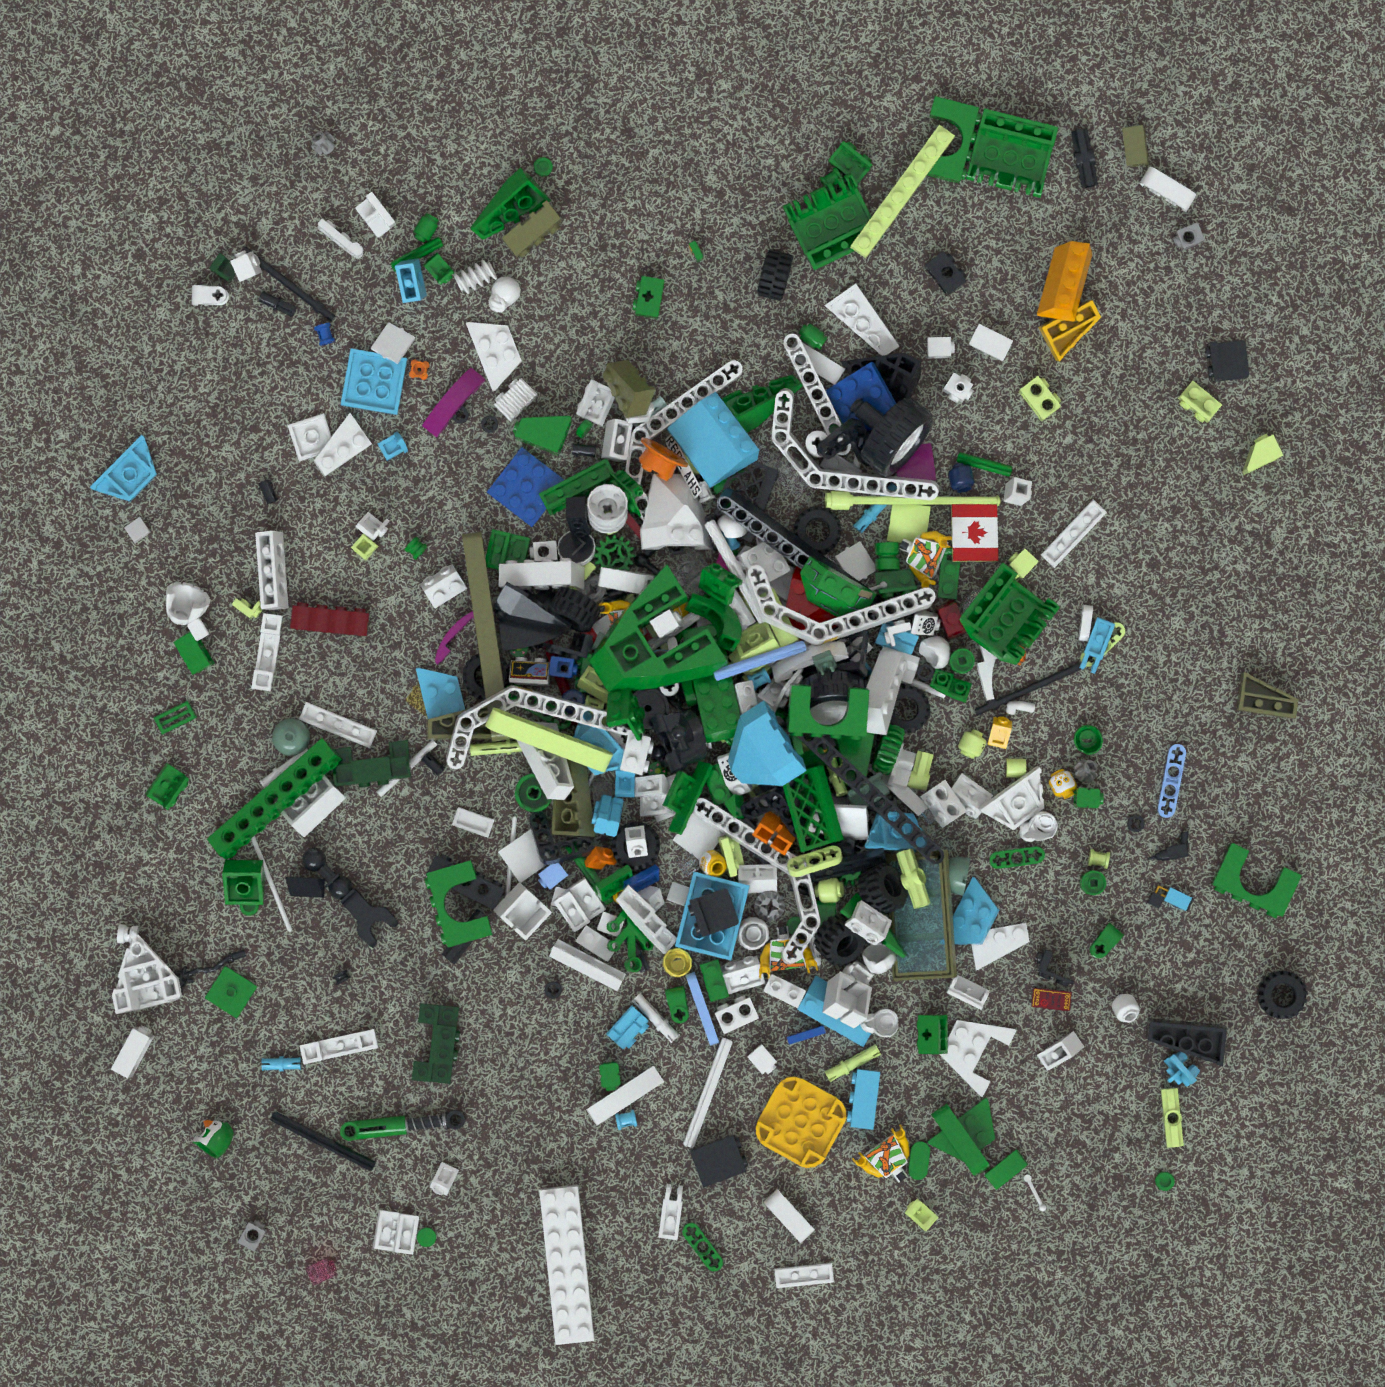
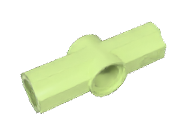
[896,849,931,909]
[1161,1088,1184,1148]

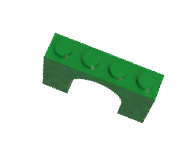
[927,96,981,184]
[787,684,869,740]
[1211,843,1302,919]
[424,860,493,948]

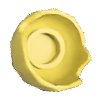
[663,948,692,977]

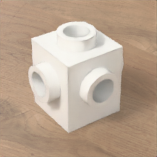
[943,373,974,403]

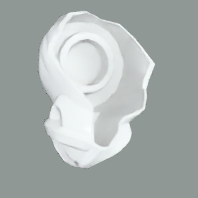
[489,276,521,312]
[1019,811,1058,842]
[860,1009,899,1037]

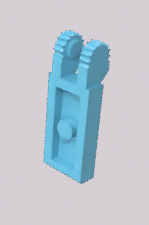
[1079,617,1115,674]

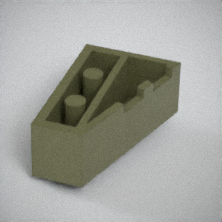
[502,200,562,258]
[603,360,656,418]
[1236,672,1299,719]

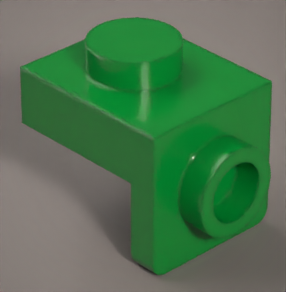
[423,252,454,285]

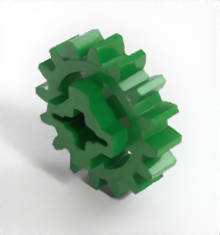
[594,535,635,571]

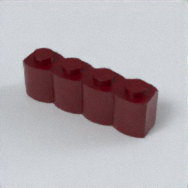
[290,602,370,637]

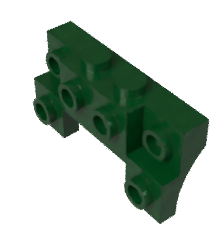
[333,740,412,788]
[412,1003,460,1084]

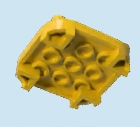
[756,1076,846,1168]

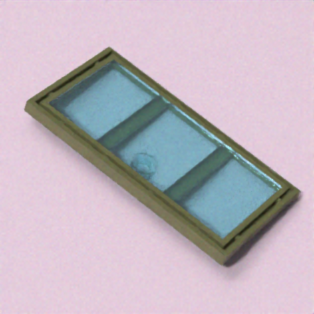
[885,850,957,982]

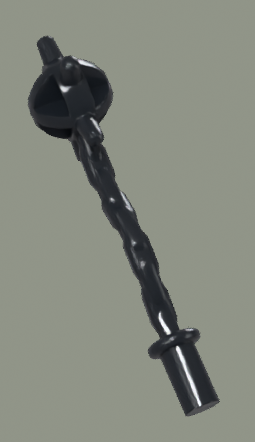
[171,949,246,993]

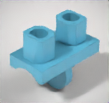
[1164,1052,1200,1087]

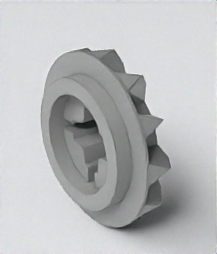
[580,575,607,604]
[754,891,785,921]

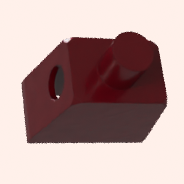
[935,600,966,641]

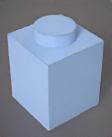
[538,863,568,890]

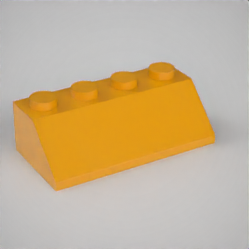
[1037,241,1092,321]

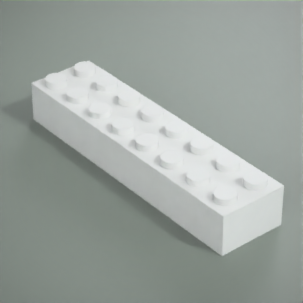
[539,1185,595,1345]

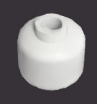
[1112,994,1140,1023]

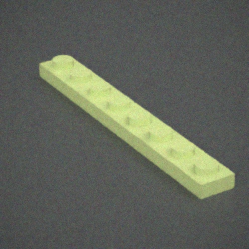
[850,125,955,258]

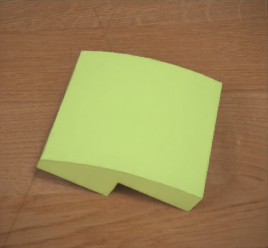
[887,505,931,543]

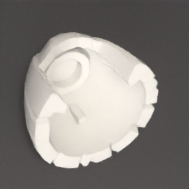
[165,582,210,625]

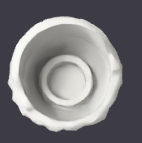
[919,636,950,669]
[737,917,769,950]
[862,942,897,974]

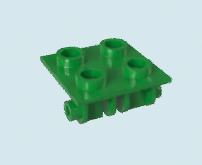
[609,470,643,517]

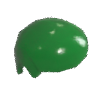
[1073,724,1103,755]

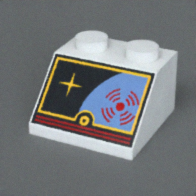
[509,657,550,686]

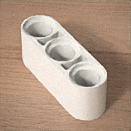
[1139,167,1197,212]
[763,1189,815,1243]

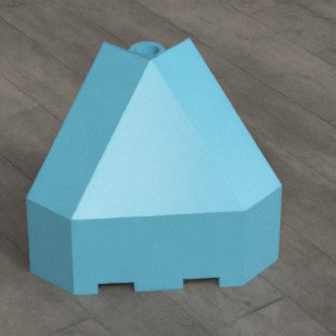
[728,700,807,786]

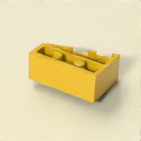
[1038,300,1101,362]

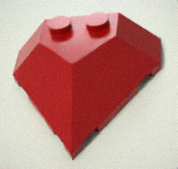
[786,566,853,641]

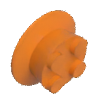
[638,437,688,481]

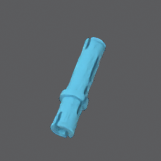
[853,483,897,533]

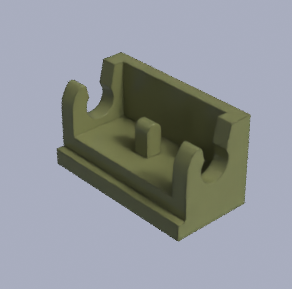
[1122,125,1149,167]

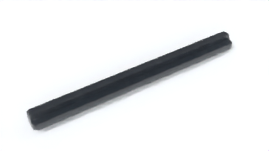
[270,1112,376,1171]

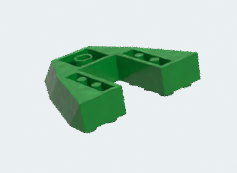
[589,565,728,693]

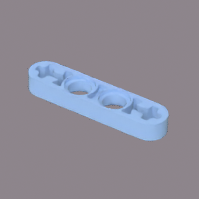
[1157,744,1186,818]
[686,972,719,1046]

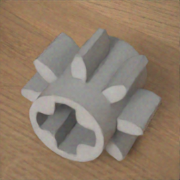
[311,131,336,155]
[1074,758,1098,783]

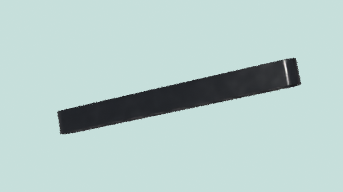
[717,488,892,625]
[785,716,944,864]

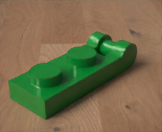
[937,547,960,600]

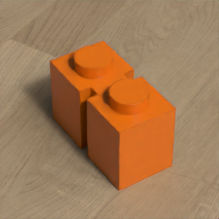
[752,811,796,856]

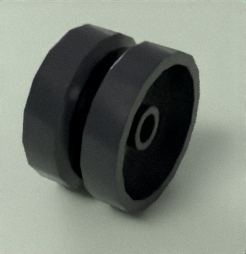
[632,688,669,730]

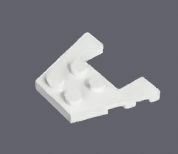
[940,1020,1017,1097]

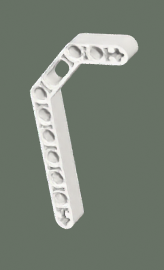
[625,360,742,521]
[772,388,939,500]
[745,565,936,646]
[446,685,632,769]
[693,798,820,964]

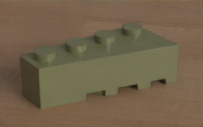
[426,705,492,740]
[552,759,595,837]

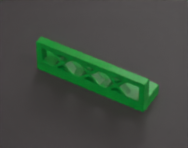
[539,458,615,516]

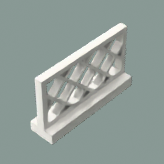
[549,939,626,991]

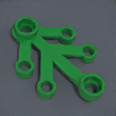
[606,907,654,972]

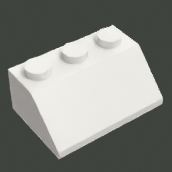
[281,775,346,837]

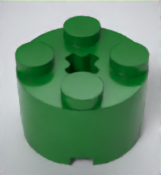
[515,774,553,812]

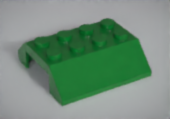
[966,108,1058,198]
[782,173,883,271]
[959,563,1060,665]

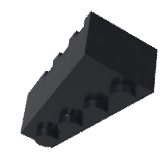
[1146,1018,1227,1067]

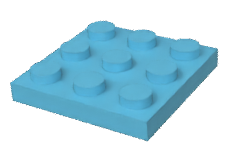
[341,349,408,415]

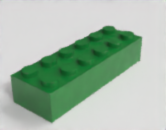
[682,624,740,743]

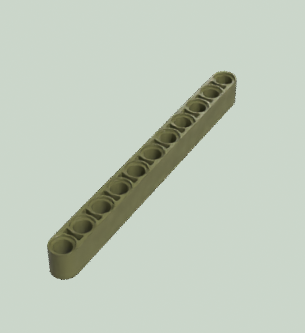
[462,532,512,742]

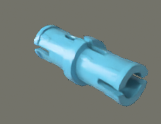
[262,1056,301,1071]

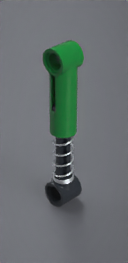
[340,1109,466,1141]

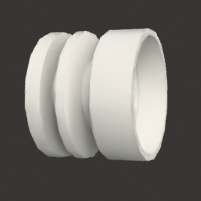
[587,484,628,534]

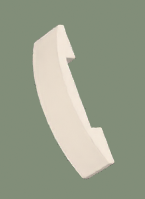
[251,613,283,692]
[772,641,849,683]
[300,1029,379,1064]

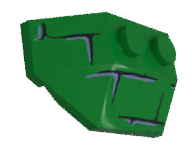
[800,556,877,617]

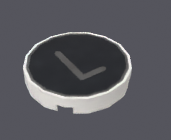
[557,531,596,566]

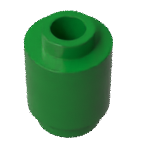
[413,213,439,243]
[798,323,828,350]

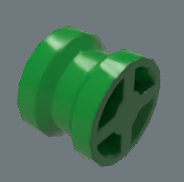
[404,536,428,560]

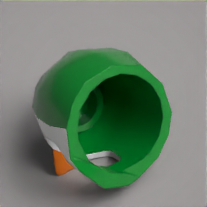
[192,1120,234,1159]

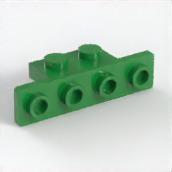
[662,761,713,835]

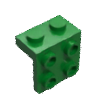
[606,688,645,741]

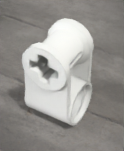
[192,285,229,306]

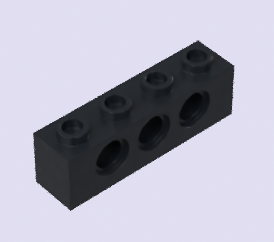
[425,853,505,910]

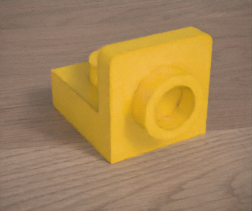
[988,716,1012,749]

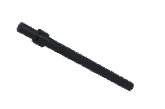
[241,246,336,322]
[974,663,1082,716]

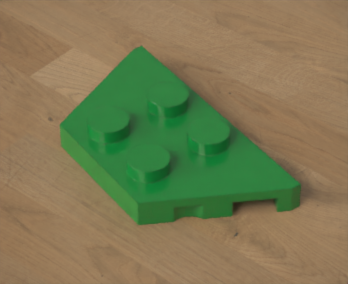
[927,1097,995,1162]

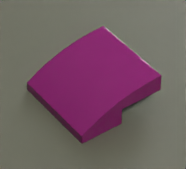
[896,443,936,481]

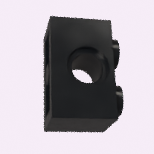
[924,251,967,297]
[566,496,591,537]

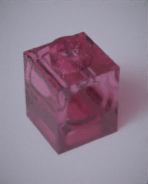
[305,1257,337,1286]

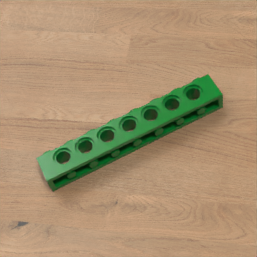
[207,738,342,860]

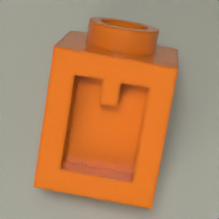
[584,846,616,870]

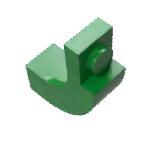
[684,593,742,652]

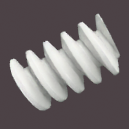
[454,259,497,294]
[805,431,827,458]

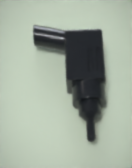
[1148,831,1189,862]

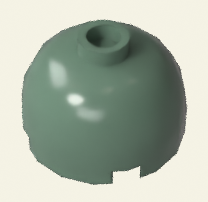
[272,718,311,756]
[939,857,970,895]

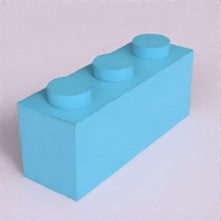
[847,1069,880,1130]

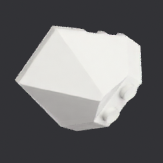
[640,474,713,550]

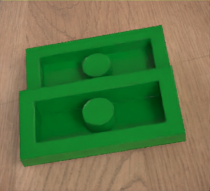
[485,529,531,570]

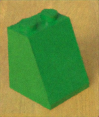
[513,416,573,456]
[835,733,874,789]

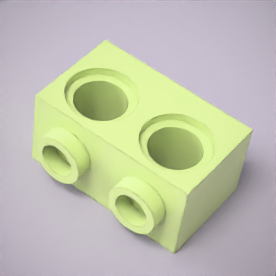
[1018,376,1061,421]

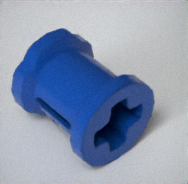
[314,323,335,346]

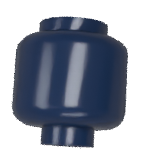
[948,463,975,493]
[561,689,586,715]

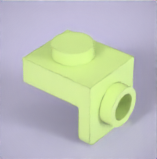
[905,1199,939,1231]

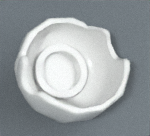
[717,514,747,538]

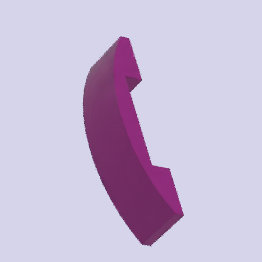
[422,368,486,438]
[435,611,474,665]

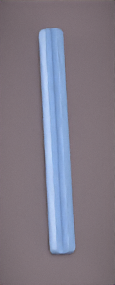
[713,641,806,681]

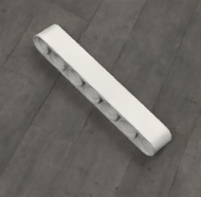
[784,334,851,455]

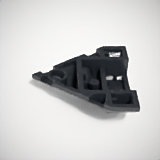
[840,353,921,403]

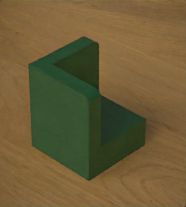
[209,253,236,283]

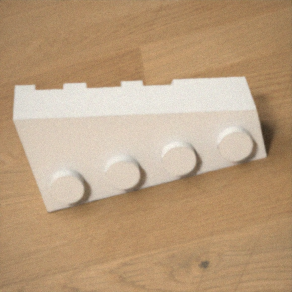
[517,722,574,800]

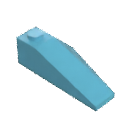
[797,976,871,1047]

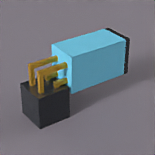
[1147,886,1194,912]

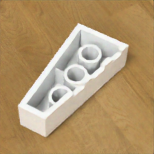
[499,558,585,590]
[866,650,907,735]

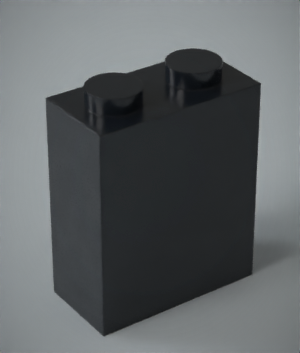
[690,1134,749,1188]

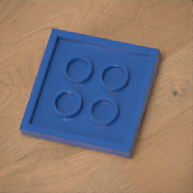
[825,362,896,433]
[487,447,564,527]

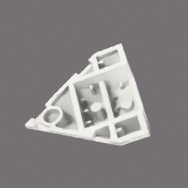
[112,930,182,1014]

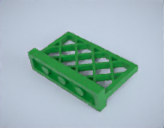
[783,765,843,852]

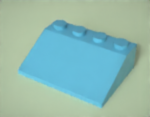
[667,392,759,488]
[675,872,750,961]

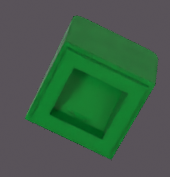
[724,794,745,819]

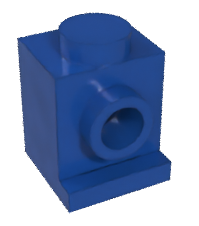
[549,656,578,679]

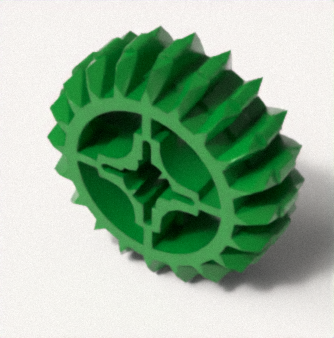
[872,724,905,776]

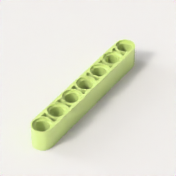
[485,708,613,772]

